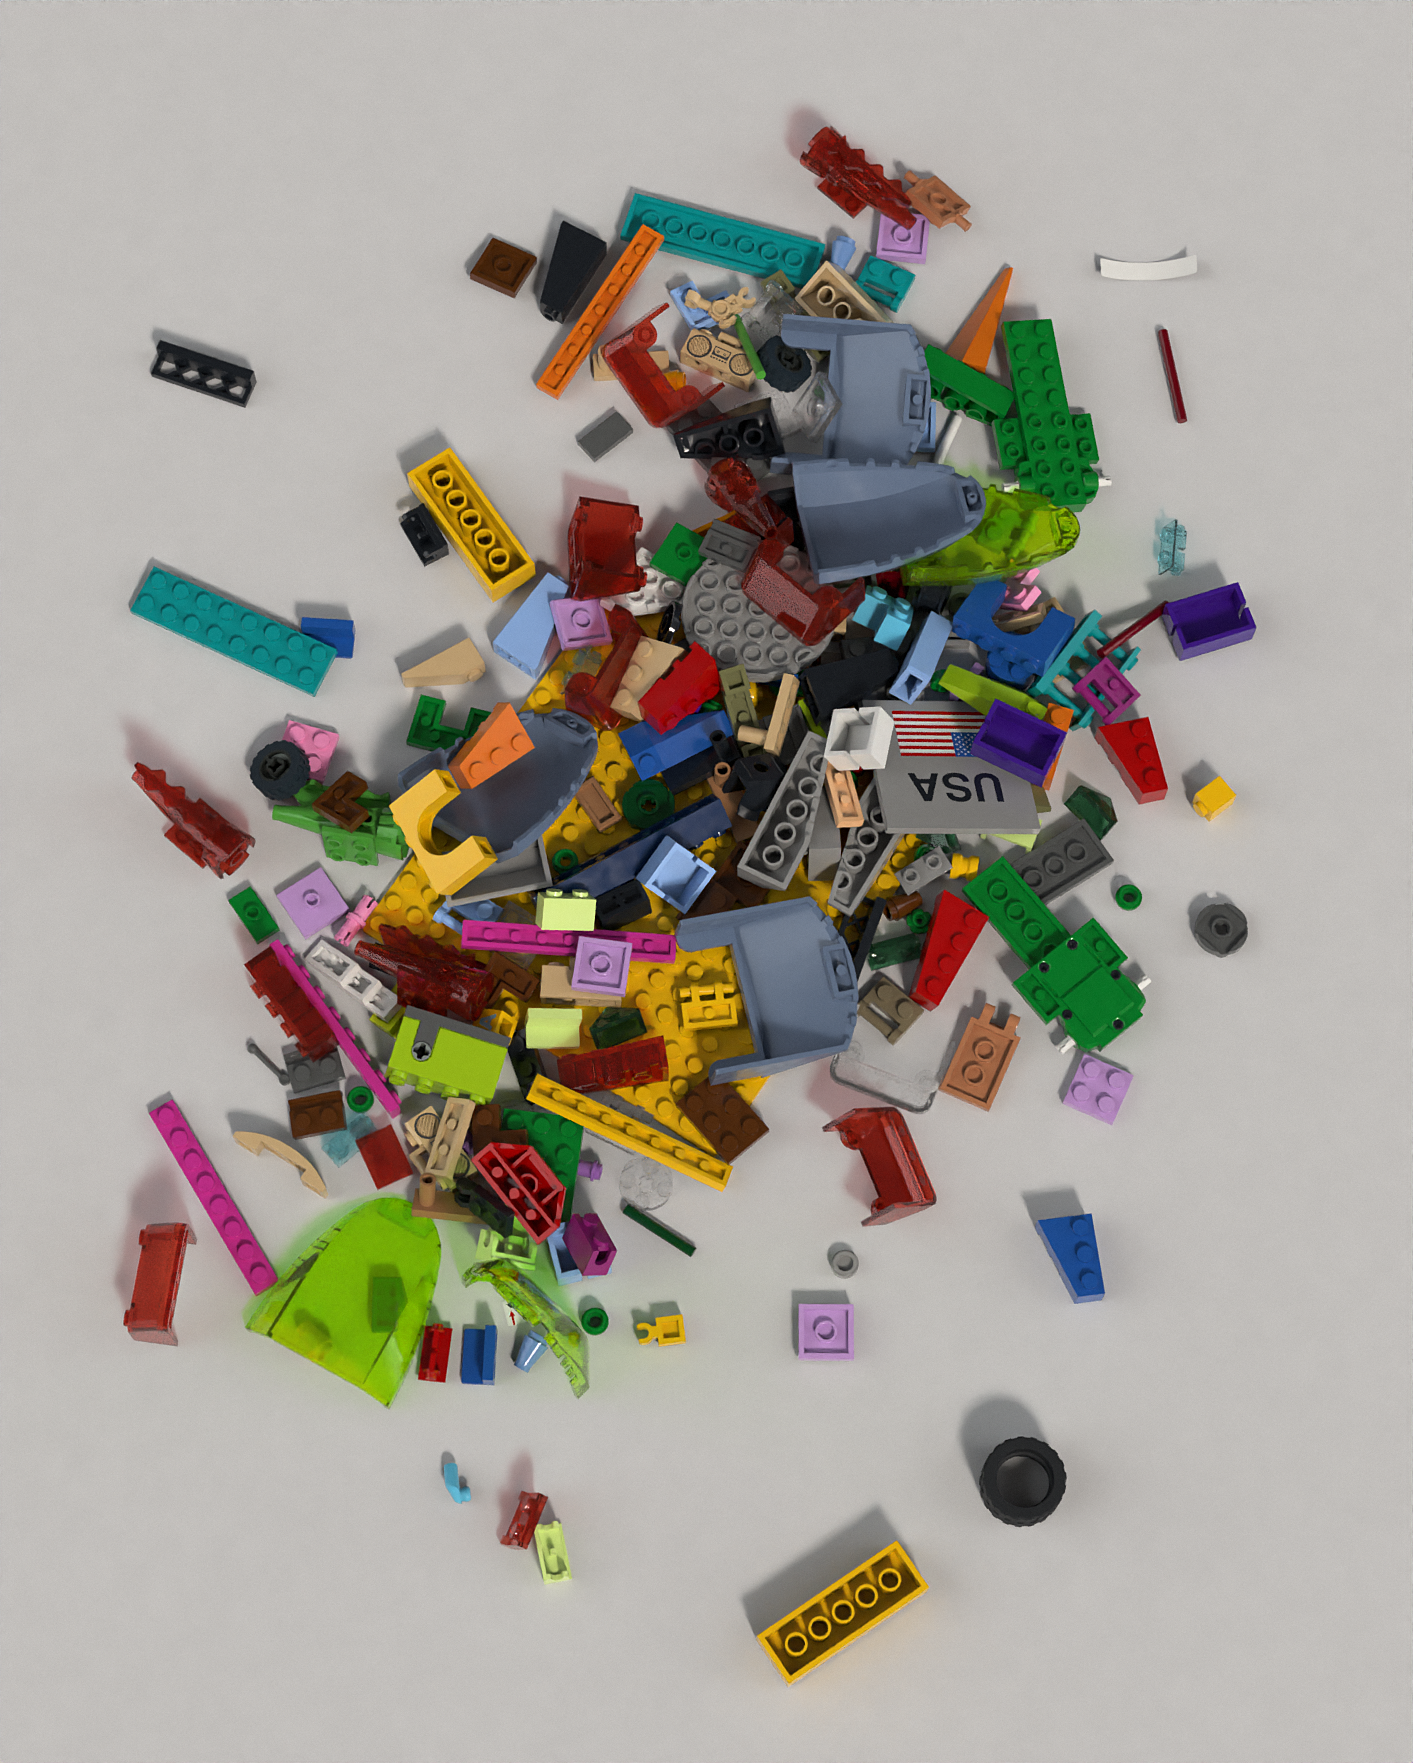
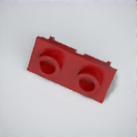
[418,1323,453,1383]

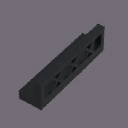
[151,340,257,408]
[838,896,887,982]

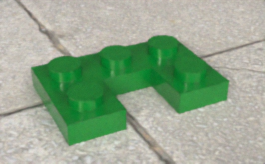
[406,694,492,751]

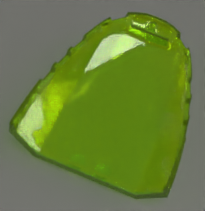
[899,484,1081,586]
[245,1198,442,1410]
[462,1258,590,1399]

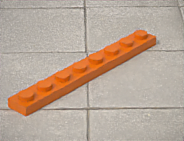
[536,224,664,400]

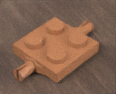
[904,170,972,232]

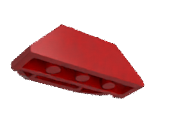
[471,1142,566,1245]

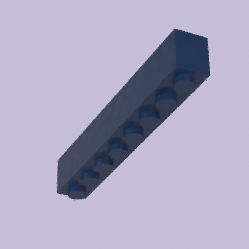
[527,794,732,909]

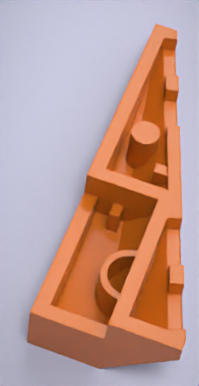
[945,267,1013,374]

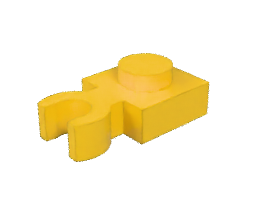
[637,1314,686,1347]

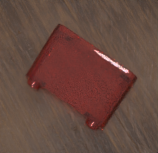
[567,496,647,602]
[564,604,650,731]

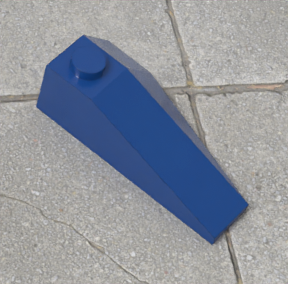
[618,710,733,781]

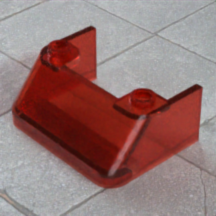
[602,302,725,429]
[741,517,865,646]
[822,1107,937,1227]
[123,1222,197,1346]

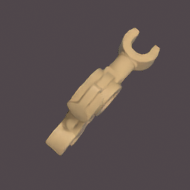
[684,287,756,329]

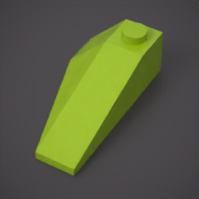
[938,664,1048,720]

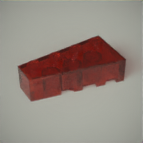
[244,946,339,1063]
[557,1035,669,1095]

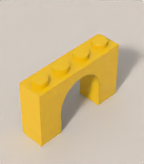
[389,769,498,895]

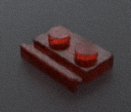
[355,1124,413,1191]

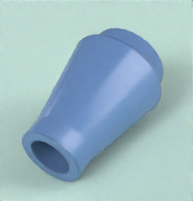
[831,236,856,271]
[514,1330,550,1373]

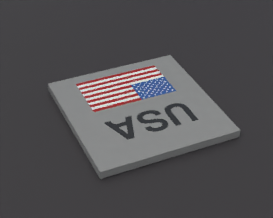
[860,700,1041,834]

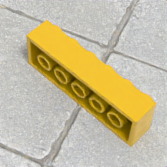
[407,447,536,603]
[756,1540,929,1687]

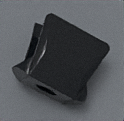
[722,753,787,821]

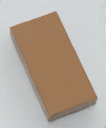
[574,776,622,834]

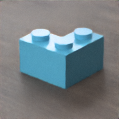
[852,585,914,651]

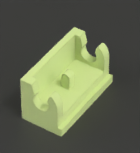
[475,1229,537,1271]
[533,1521,572,1585]

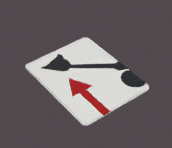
[502,1297,528,1326]

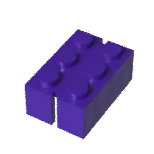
[1162,582,1257,661]
[970,699,1067,788]

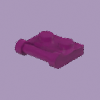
[1072,657,1141,725]

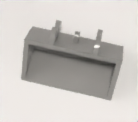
[441,835,553,907]

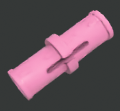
[334,895,378,947]

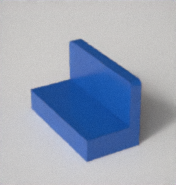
[301,617,356,659]
[461,1325,498,1385]

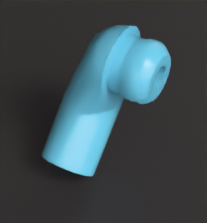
[444,1463,471,1504]

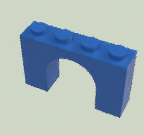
[952,574,1075,677]

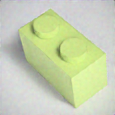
[535,888,596,931]

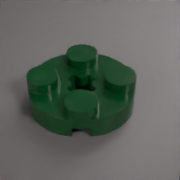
[622,779,675,831]

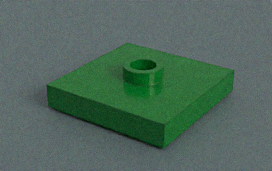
[650,522,708,587]

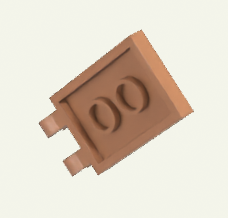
[939,1003,1021,1112]

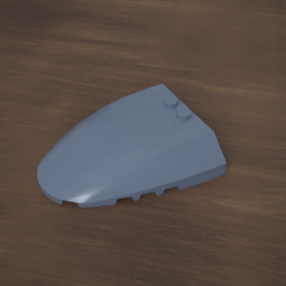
[792,458,986,584]
[398,708,598,864]

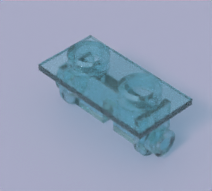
[1158,519,1187,576]
[560,645,602,701]
[321,1113,380,1168]

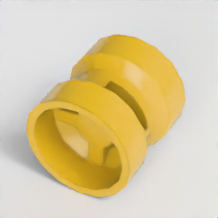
[949,852,979,881]

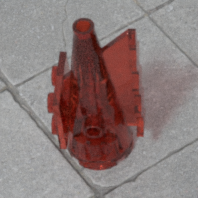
[800,126,917,230]
[704,457,786,541]
[131,762,255,879]
[354,923,494,1021]

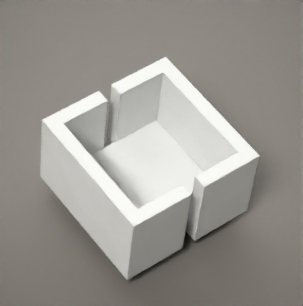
[824,706,894,771]

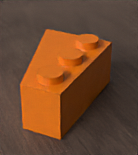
[448,702,535,789]

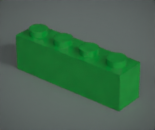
[924,344,1014,426]

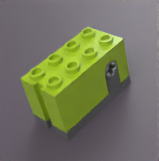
[384,1005,511,1105]

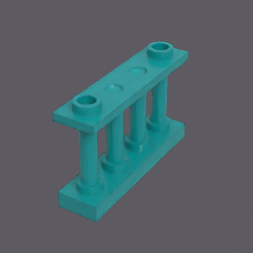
[1026,609,1141,731]

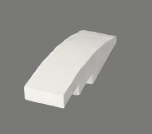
[305,940,405,1023]

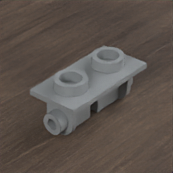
[895,846,953,895]

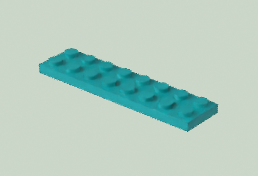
[620,193,826,289]
[130,566,338,697]

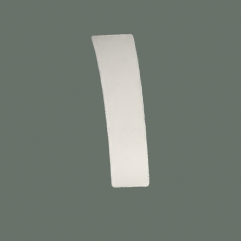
[1100,255,1197,281]

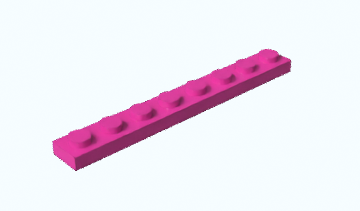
[461,920,676,964]
[269,939,402,1119]
[149,1100,280,1296]

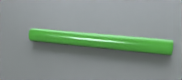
[733,314,766,380]

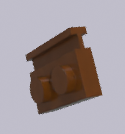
[675,878,739,920]
[288,1090,347,1140]

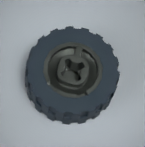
[756,335,812,393]
[250,740,311,801]

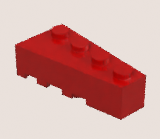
[908,889,989,1012]

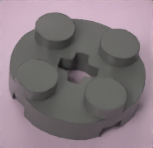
[1194,903,1248,958]

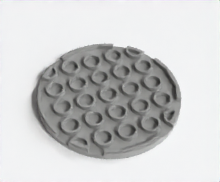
[681,540,838,682]

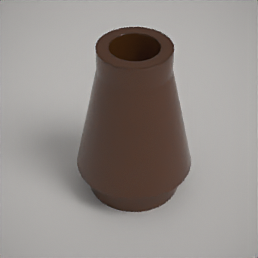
[883,891,923,921]

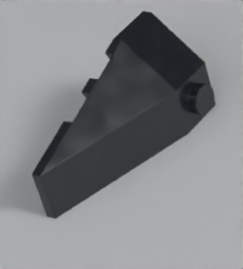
[673,397,785,460]

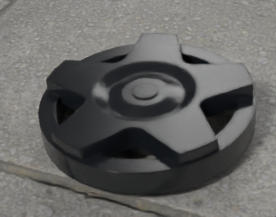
[656,601,683,644]

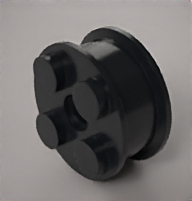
[911,559,959,615]

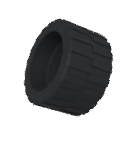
[979,1436,1067,1527]

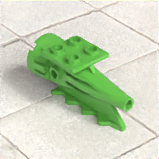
[272,779,410,866]

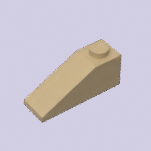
[401,638,486,688]

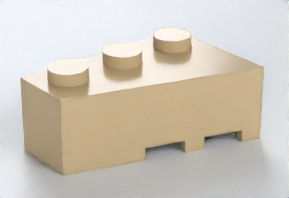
[610,636,689,722]

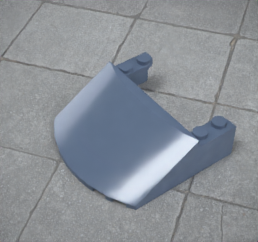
[770,314,931,475]
[674,896,858,1086]

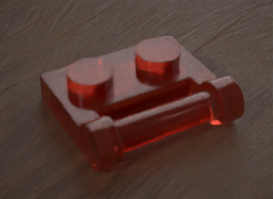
[500,1491,548,1550]

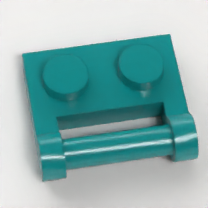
[856,255,916,313]

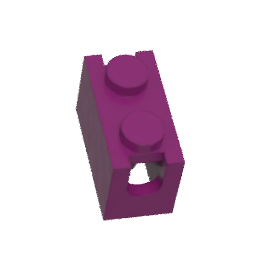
[562,1213,617,1276]

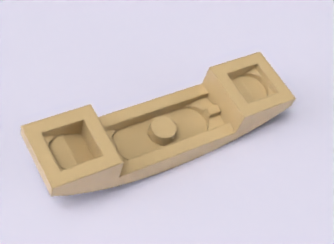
[233,1131,328,1199]

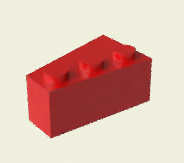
[638,641,721,735]
[1094,717,1168,805]

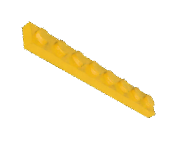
[526,1073,733,1192]

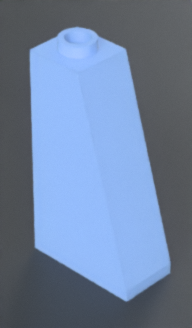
[493,573,569,680]
[889,611,953,705]

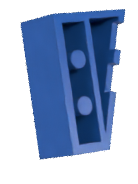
[1035,1213,1105,1304]

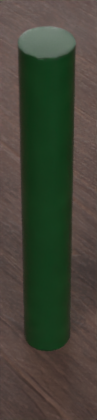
[623,1204,697,1257]

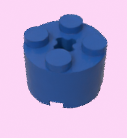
[985,631,1036,690]

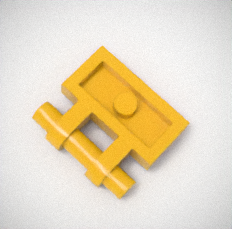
[679,980,738,1032]

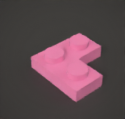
[999,564,1041,612]
[282,720,339,785]

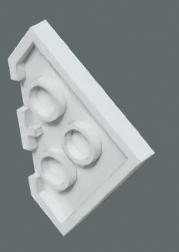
[600,547,686,618]

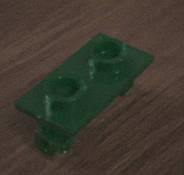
[867,933,921,971]

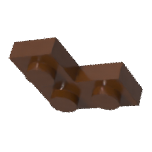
[312,770,370,834]
[467,951,541,1009]
[472,1104,528,1157]

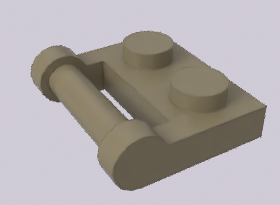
[857,976,924,1046]

